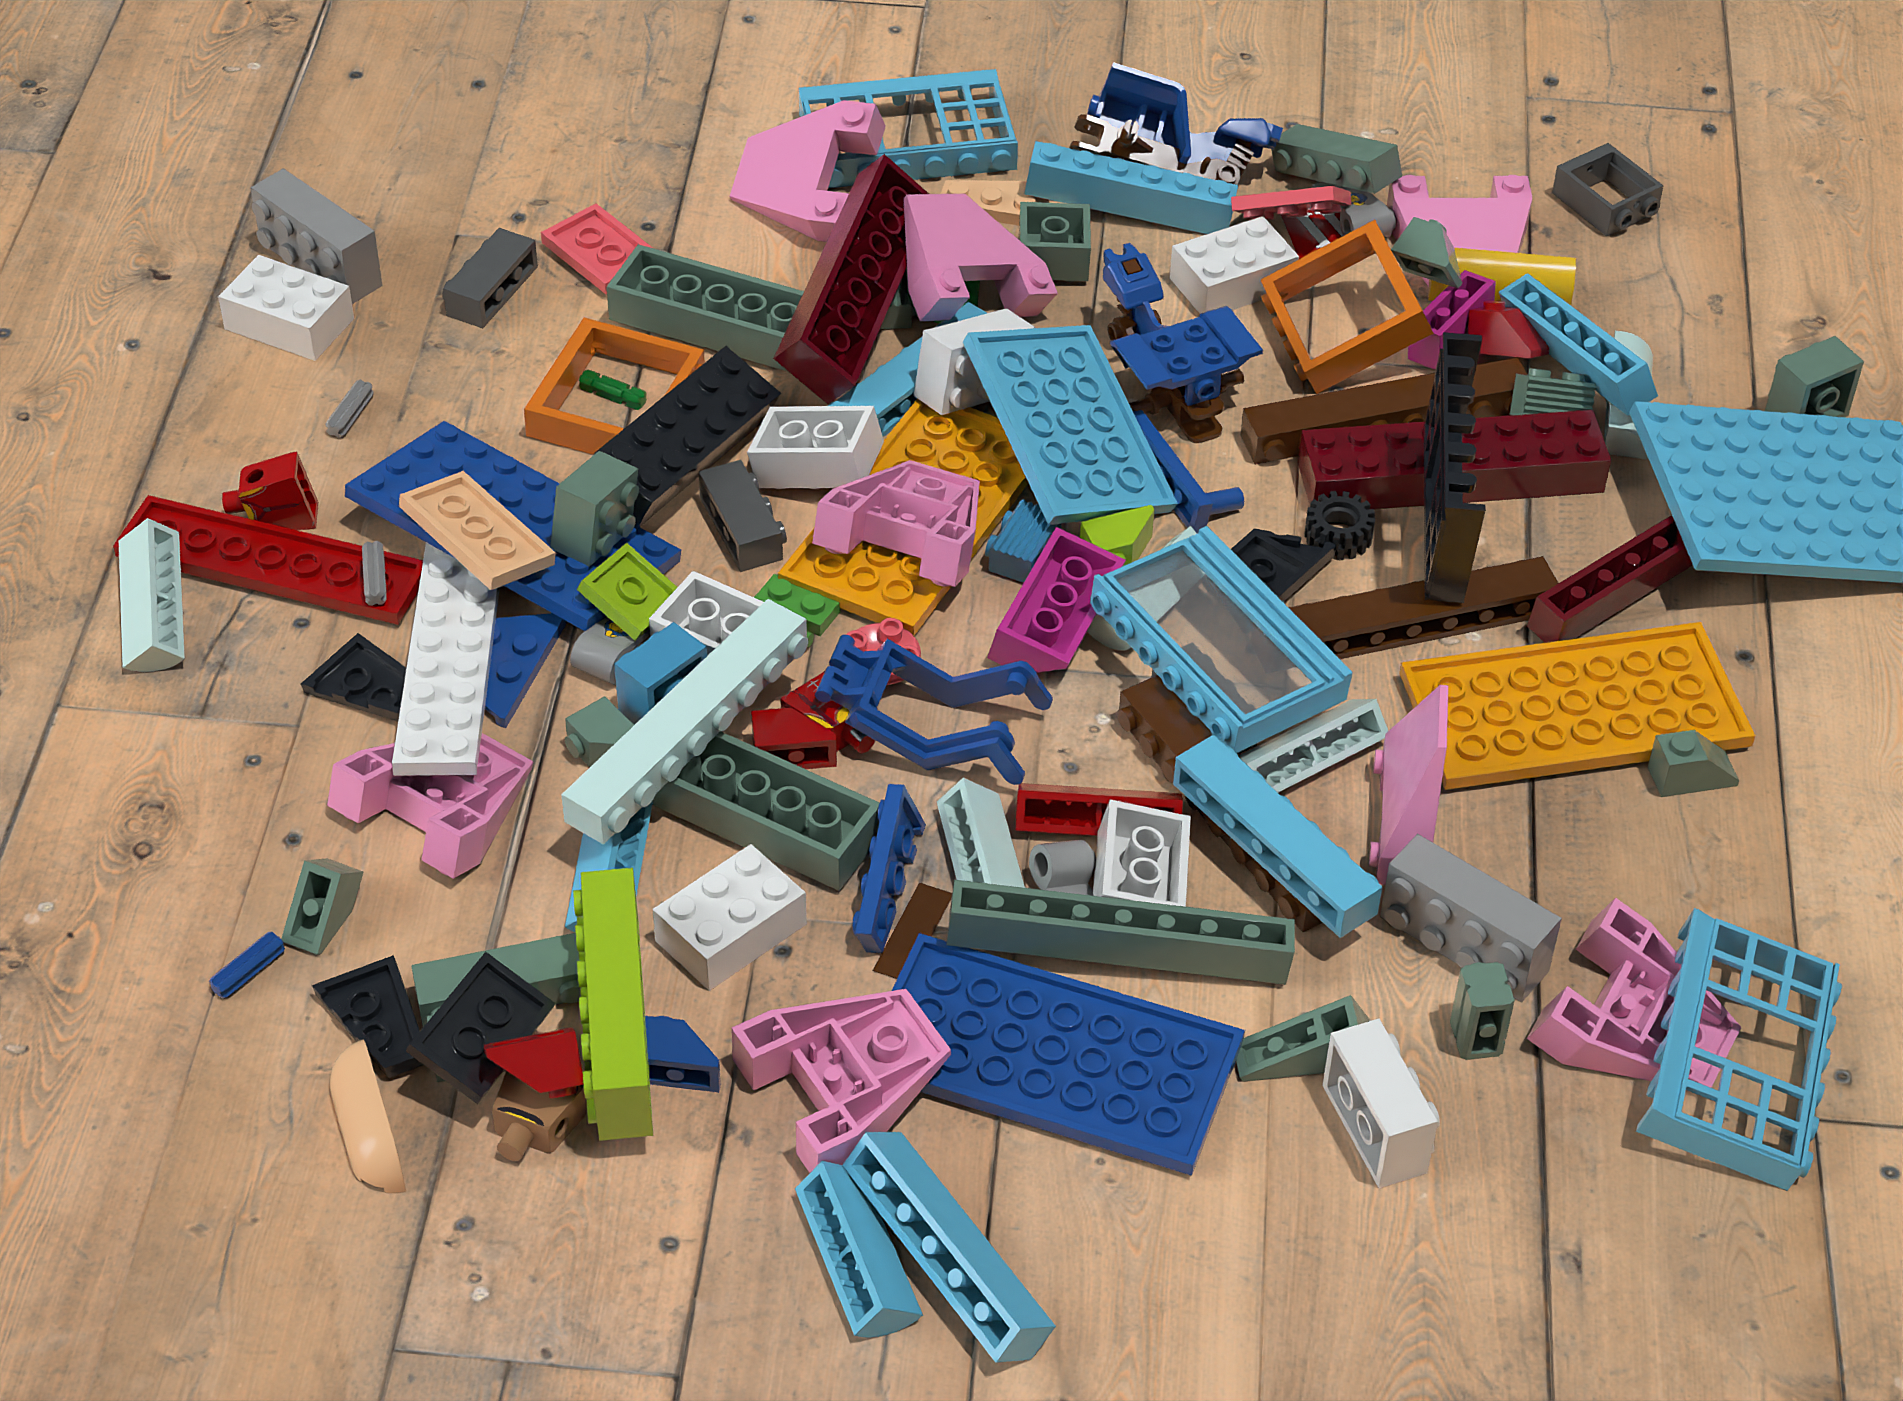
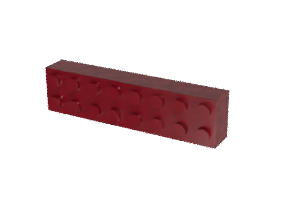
[773,154,929,404]
[1298,410,1611,510]

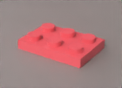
[1231,186,1351,220]
[541,203,654,294]

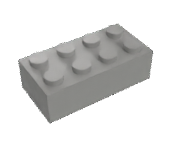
[250,168,383,304]
[1380,834,1562,1002]

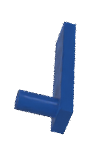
[1133,410,1244,533]

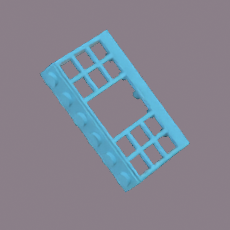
[799,69,1018,188]
[1636,908,1842,1191]

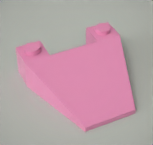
[730,100,886,242]
[1387,175,1532,287]
[904,194,1058,321]
[812,460,980,587]
[1369,685,1448,885]
[327,733,533,879]
[1527,898,1741,1088]
[731,989,951,1173]

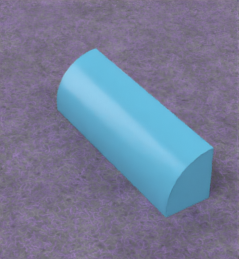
[565,802,653,932]
[795,1161,923,1338]

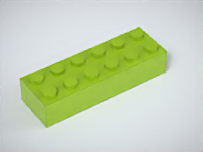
[573,868,654,1141]

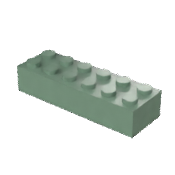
[606,244,804,371]
[652,731,879,891]

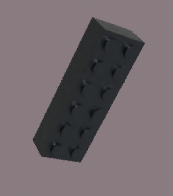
[594,346,781,529]

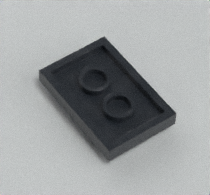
[406,951,556,1105]

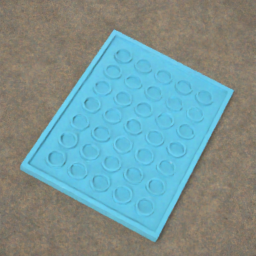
[1629,401,1903,583]

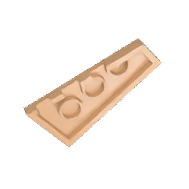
[940,180,1062,226]

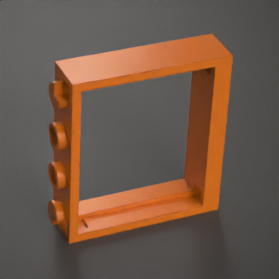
[1261,220,1434,394]
[524,317,705,455]

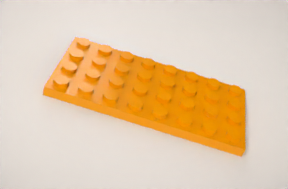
[778,398,1028,636]
[1399,622,1756,790]

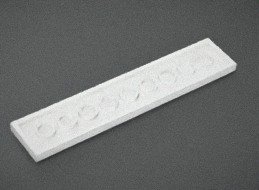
[392,542,500,776]

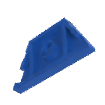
[485,613,567,728]

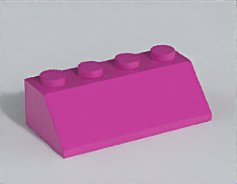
[987,527,1126,673]

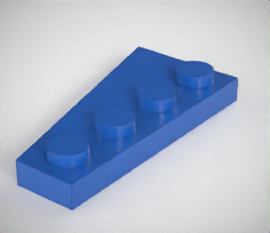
[853,784,926,953]

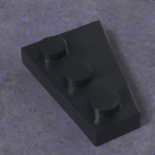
[301,633,407,721]
[311,955,424,1078]

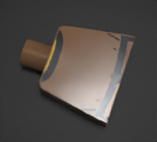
[492,1071,587,1161]

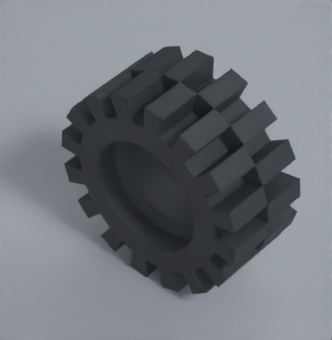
[1304,491,1376,560]

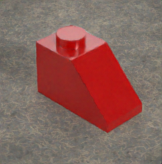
[1468,301,1549,358]
[751,707,837,769]
[484,1027,584,1098]

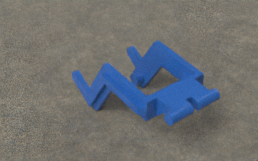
[815,635,1053,785]

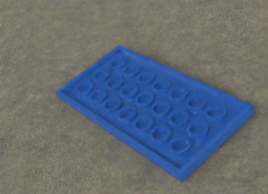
[345,421,682,631]
[892,933,1245,1176]

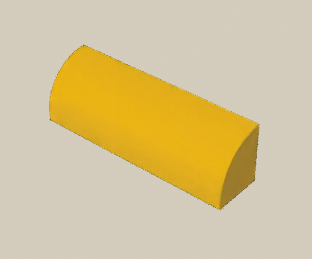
[1428,247,1576,305]

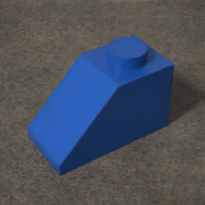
[645,1016,721,1093]

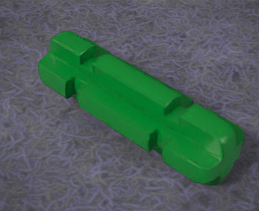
[579,369,647,410]

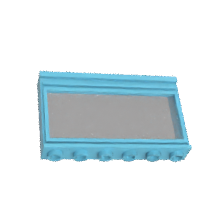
[1090,526,1353,753]

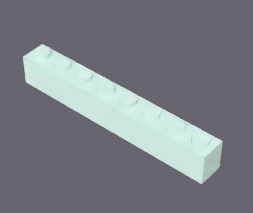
[561,599,808,845]

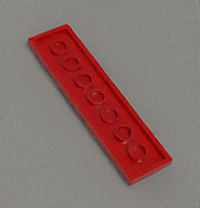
[113,495,423,625]

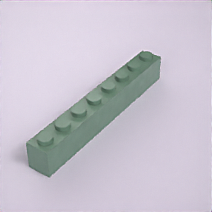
[946,880,1295,985]

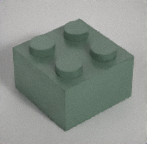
[1018,202,1091,282]
[1765,336,1864,417]
[550,451,639,567]

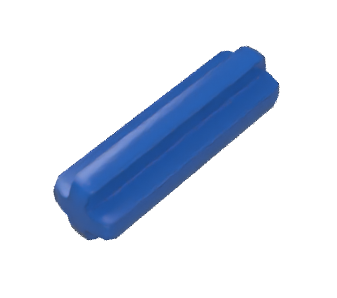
[209,932,285,998]

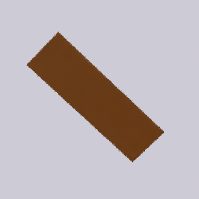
[872,882,952,979]

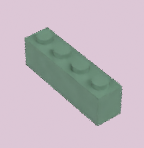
[1271,124,1402,194]
[411,933,581,1027]

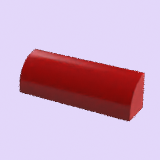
[1015,783,1183,836]

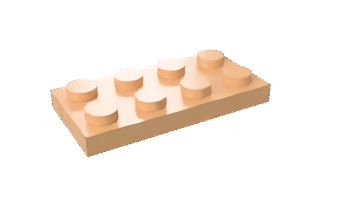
[399,471,556,590]

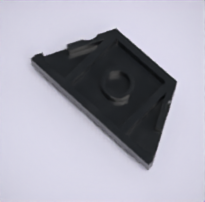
[1207,528,1336,636]

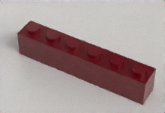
[1527,515,1693,643]

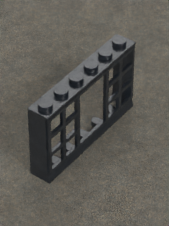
[1424,332,1486,603]

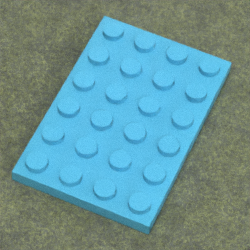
[963,325,1178,525]

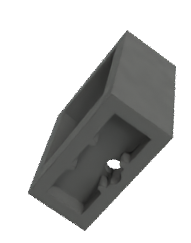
[1552,143,1664,236]

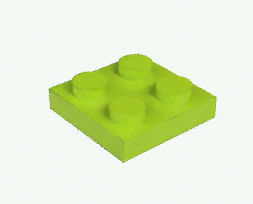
[576,543,677,641]

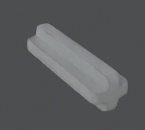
[325,379,373,438]
[362,541,387,606]

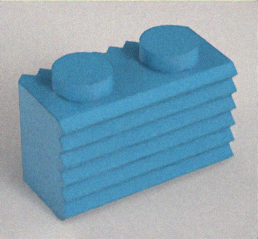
[985,499,1062,583]

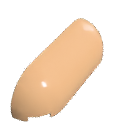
[330,1039,406,1193]

